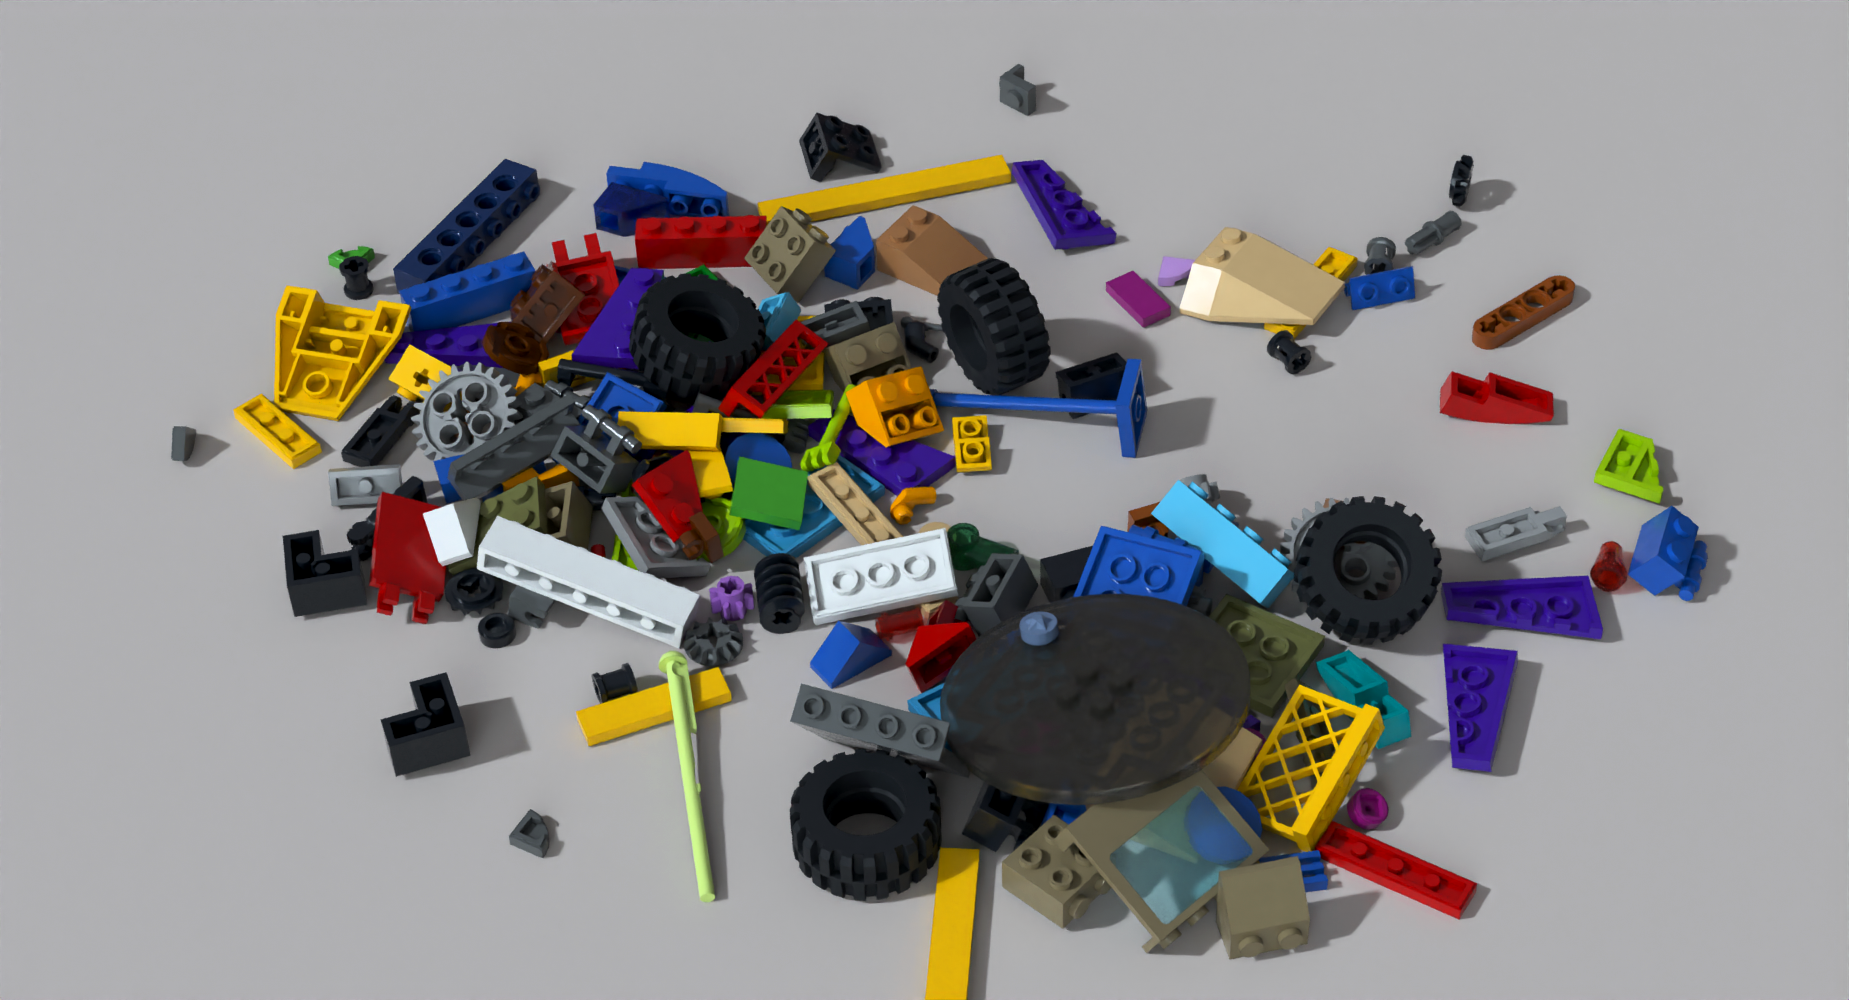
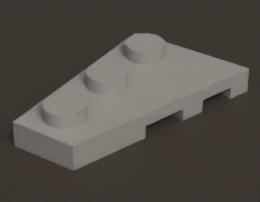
[601,497,711,578]

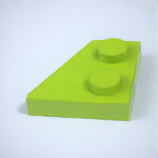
[1594,429,1663,504]

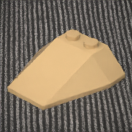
[1180,227,1345,325]

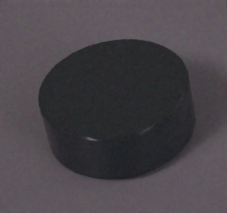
[478,613,516,648]

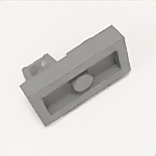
[328,464,402,506]

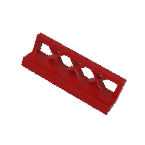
[718,319,829,419]

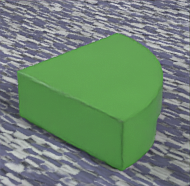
[328,246,375,269]

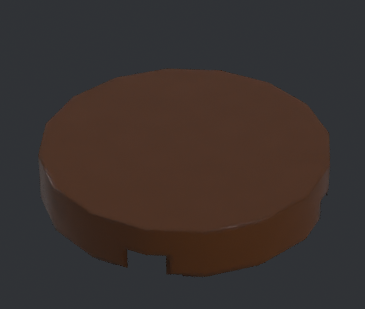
[482,321,549,375]

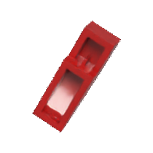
[1440,371,1554,424]

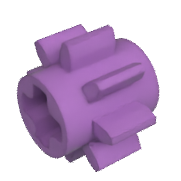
[709,576,755,621]

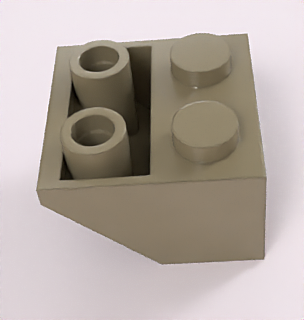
[823,322,912,393]

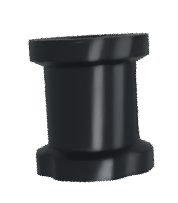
[339,256,374,300]
[1267,330,1311,374]
[591,663,638,704]

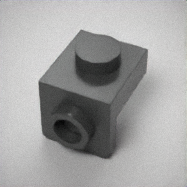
[999,64,1036,116]

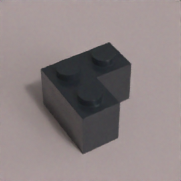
[283,530,367,617]
[381,672,471,777]

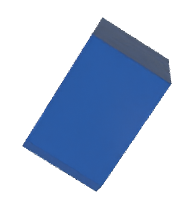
[810,620,892,689]

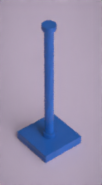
[930,359,1148,458]

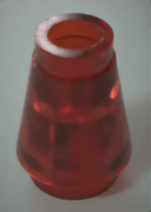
[1590,541,1628,592]

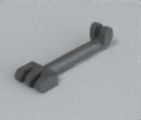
[692,393,810,454]

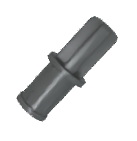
[1405,211,1462,254]

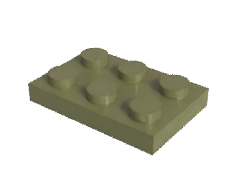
[448,476,548,576]

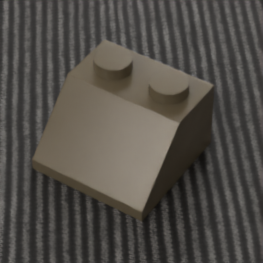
[1216,856,1310,959]

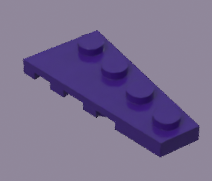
[385,323,503,368]
[808,409,956,496]
[1441,575,1603,639]

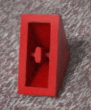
[905,622,982,693]

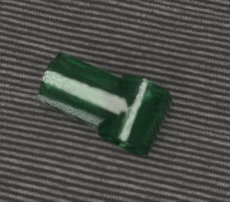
[947,523,1019,571]

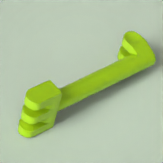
[800,384,855,472]

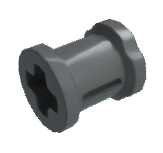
[1364,237,1396,275]

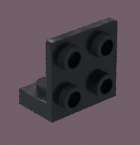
[799,113,882,182]

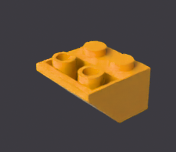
[845,366,944,448]

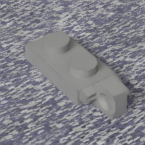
[1465,506,1567,561]

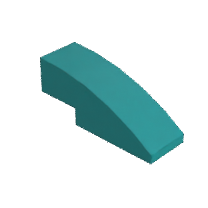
[1316,650,1411,749]

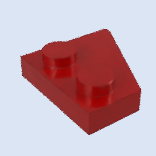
[632,450,703,543]

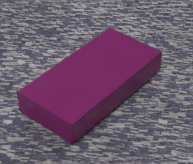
[1106,271,1171,328]

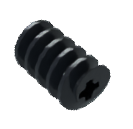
[754,553,805,634]

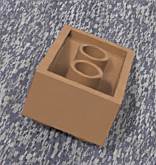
[876,205,988,296]

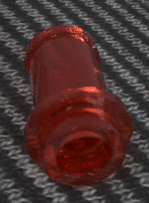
[875,608,924,641]

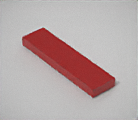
[1314,821,1477,920]

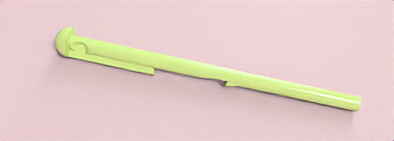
[659,651,715,902]

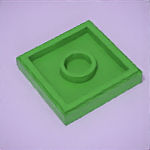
[729,457,808,530]

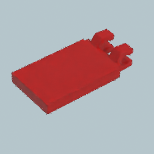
[547,233,619,346]
[369,492,446,624]

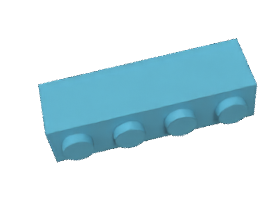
[1151,480,1294,608]

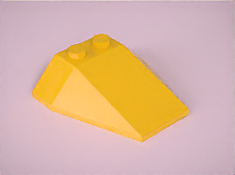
[274,285,411,421]

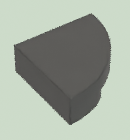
[171,426,196,461]
[509,809,549,858]

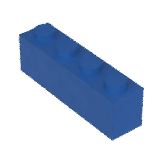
[399,251,535,332]

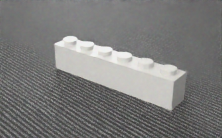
[477,516,700,648]

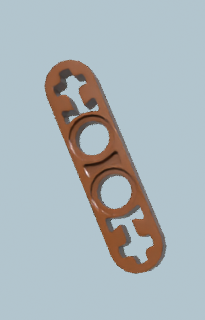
[1472,275,1575,350]

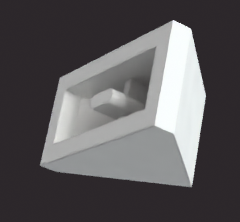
[423,497,481,566]

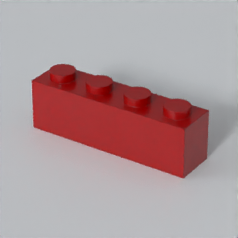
[635,215,767,269]

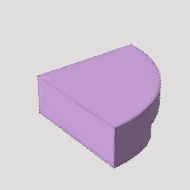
[1158,256,1195,286]

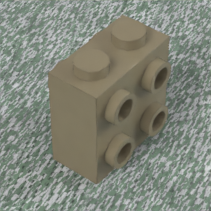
[744,206,836,303]
[1002,815,1115,929]

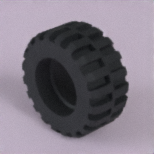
[937,258,1051,395]
[629,273,766,400]
[1294,496,1442,645]
[790,749,942,901]

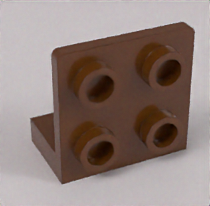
[510,261,585,344]

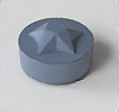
[1019,611,1059,646]

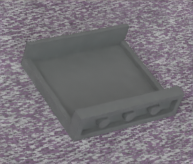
[790,683,979,778]

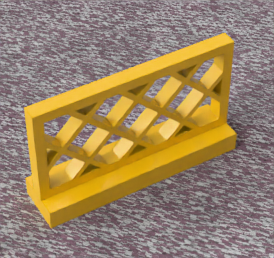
[1237,685,1385,852]

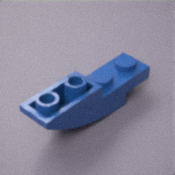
[606,162,729,217]

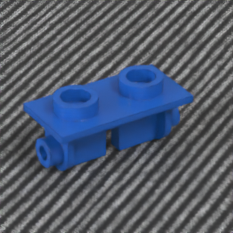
[1344,266,1415,310]

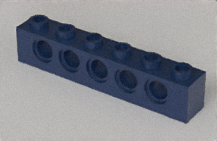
[393,159,540,294]

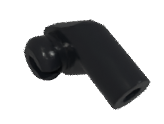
[904,320,939,363]

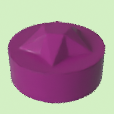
[1347,788,1389,830]

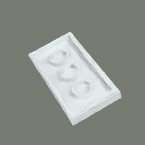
[803,528,958,625]

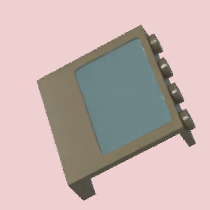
[1053,740,1269,953]

